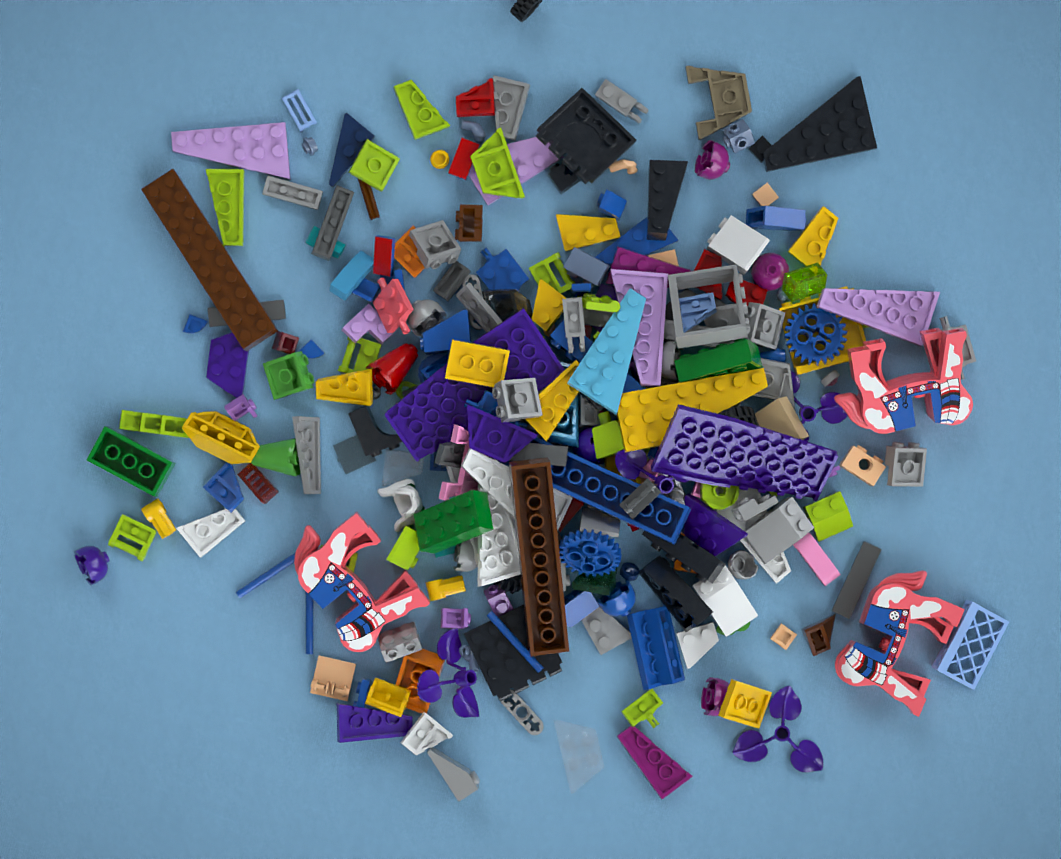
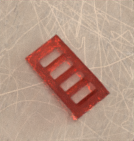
[237,462,279,504]

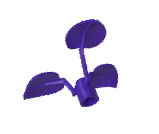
[791,371,847,442]
[615,450,689,495]
[417,628,479,718]
[733,686,823,773]

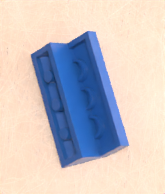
[627,606,685,690]

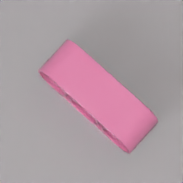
[793,533,841,586]

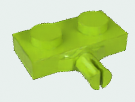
[621,689,664,728]

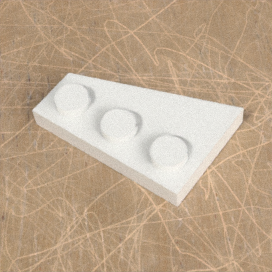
[176,508,245,558]

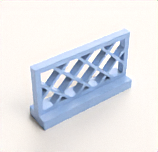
[931,599,1009,690]

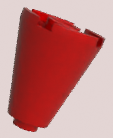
[366,343,418,395]

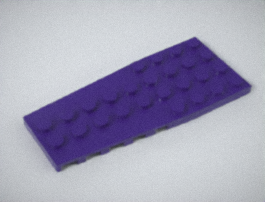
[384,308,565,462]
[651,404,838,501]

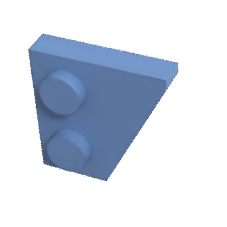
[679,292,717,333]

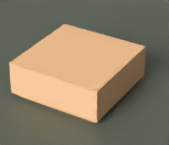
[752,182,779,206]
[770,623,797,650]

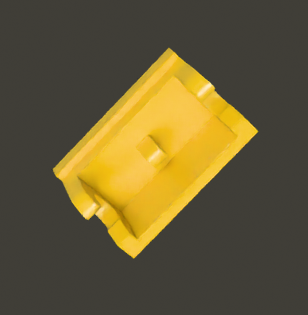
[365,677,411,717]

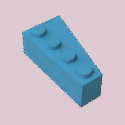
[540,362,579,447]

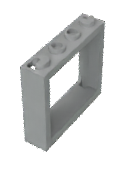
[668,264,750,348]

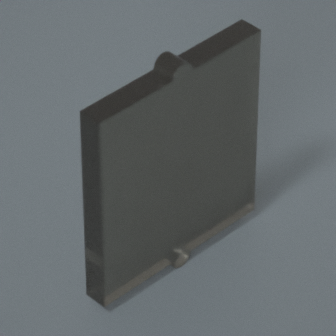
[333,435,376,474]

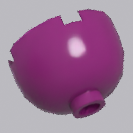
[694,140,730,180]
[751,253,789,291]
[701,677,729,716]

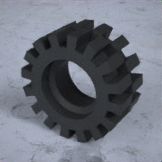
[510,0,542,22]

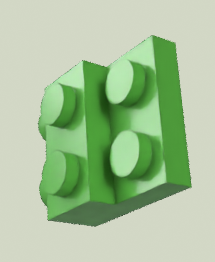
[263,351,314,400]

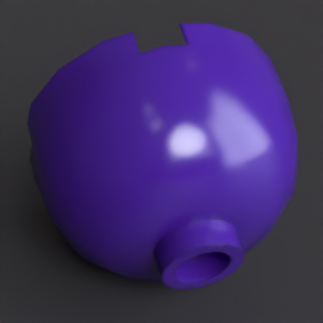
[573,426,604,465]
[74,546,110,585]

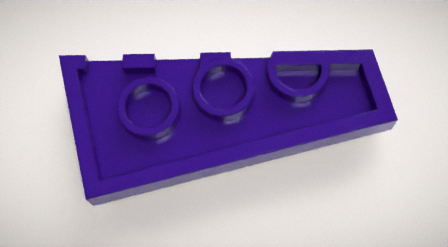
[336,703,413,743]

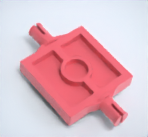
[372,278,414,335]

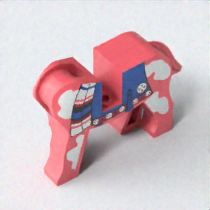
[834,328,973,434]
[294,512,430,652]
[835,570,965,717]

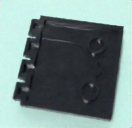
[535,88,637,184]
[463,604,563,702]

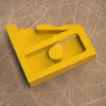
[531,279,567,332]

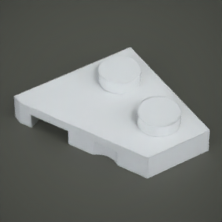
[676,622,719,669]
[400,712,453,755]

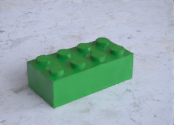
[674,338,763,383]
[86,426,176,497]
[413,490,494,554]

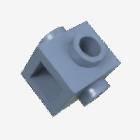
[722,119,755,153]

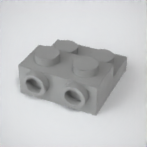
[409,220,461,269]
[744,302,785,350]
[492,378,543,422]
[885,442,927,487]
[731,494,778,521]
[378,622,422,663]

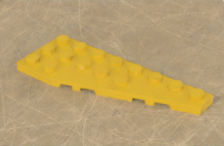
[617,368,768,453]

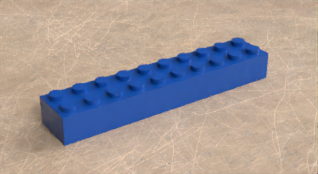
[498,437,691,545]

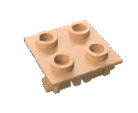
[310,655,356,701]

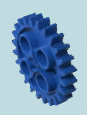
[784,303,847,366]
[559,529,622,577]

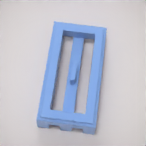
[282,89,317,132]

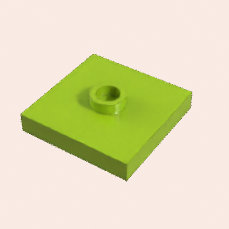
[348,139,400,192]

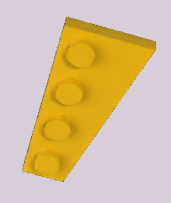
[525,360,580,442]

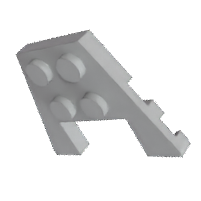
[731,358,796,412]

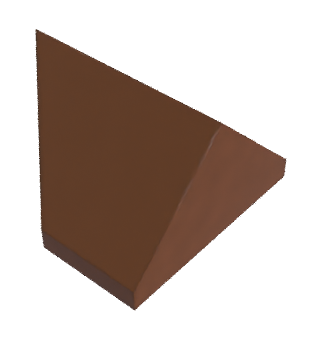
[801,614,836,656]

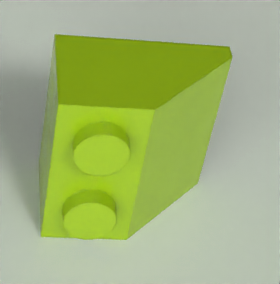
[803,491,853,542]
[386,526,423,571]

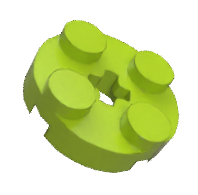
[700,483,739,510]

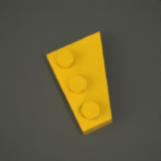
[787,206,838,275]
[556,214,620,252]
[315,369,373,406]

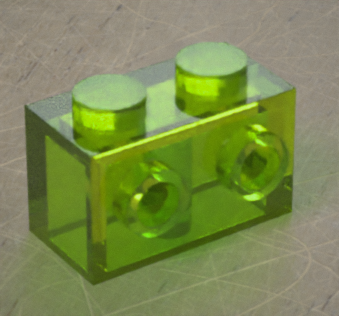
[782,262,828,302]

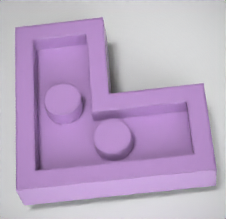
[342,304,396,345]

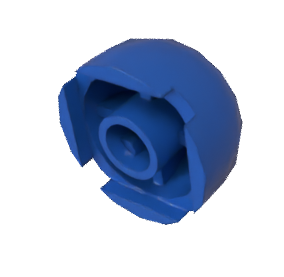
[596,580,636,617]

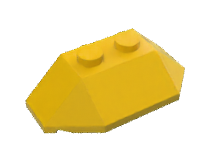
[182,411,260,464]

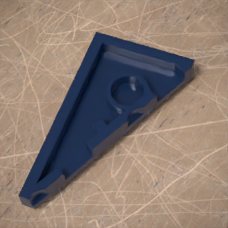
[329,113,375,188]

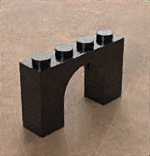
[348,384,420,457]

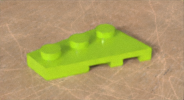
[393,80,450,140]

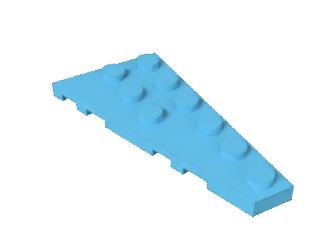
[567,288,646,415]

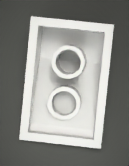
[693,565,758,637]

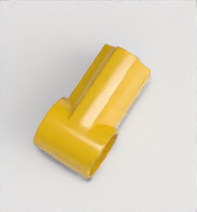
[141,498,177,539]
[425,576,466,601]

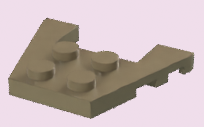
[685,66,752,140]

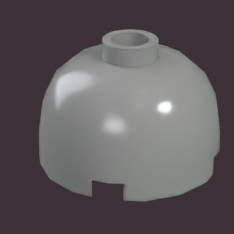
[407,299,446,336]
[661,341,684,379]
[453,540,478,572]

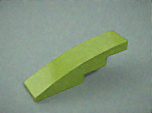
[119,410,189,438]

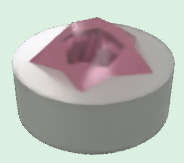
[821,370,840,387]

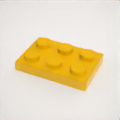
[445,339,510,387]
[718,679,772,729]

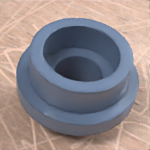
[301,137,318,156]

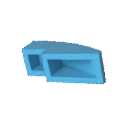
[329,251,374,301]

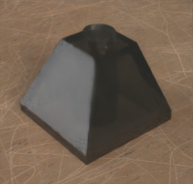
[482,289,533,322]

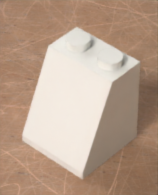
[707,215,770,275]

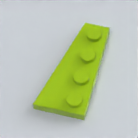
[206,169,245,246]

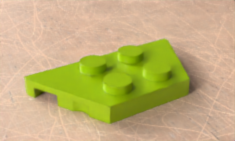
[471,128,525,199]

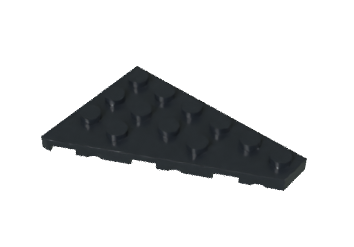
[762,76,877,172]

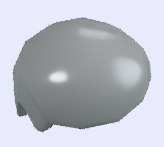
[728,550,758,580]

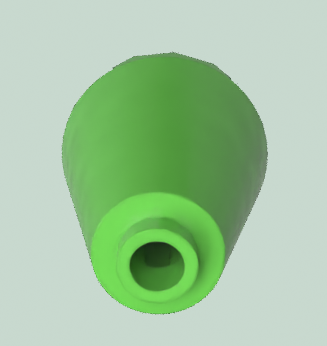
[252,438,301,476]

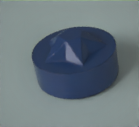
[619,562,640,581]

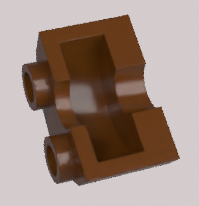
[455,204,483,242]

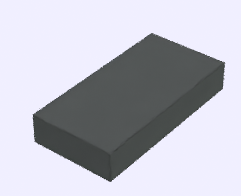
[433,261,471,302]

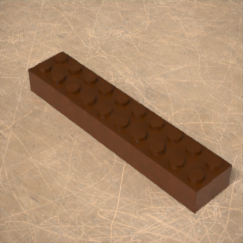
[141,169,278,352]
[509,457,569,656]

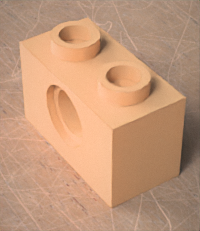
[839,445,886,486]

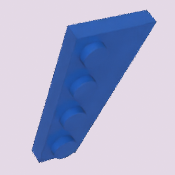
[595,217,679,272]

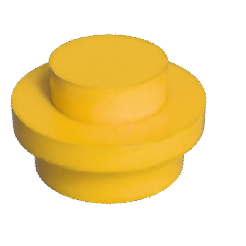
[430,150,450,169]

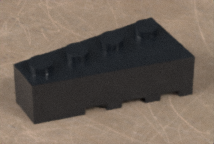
[647,160,688,241]
[642,531,726,584]
[639,555,713,632]

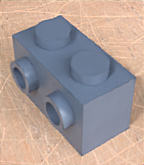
[564,247,611,287]

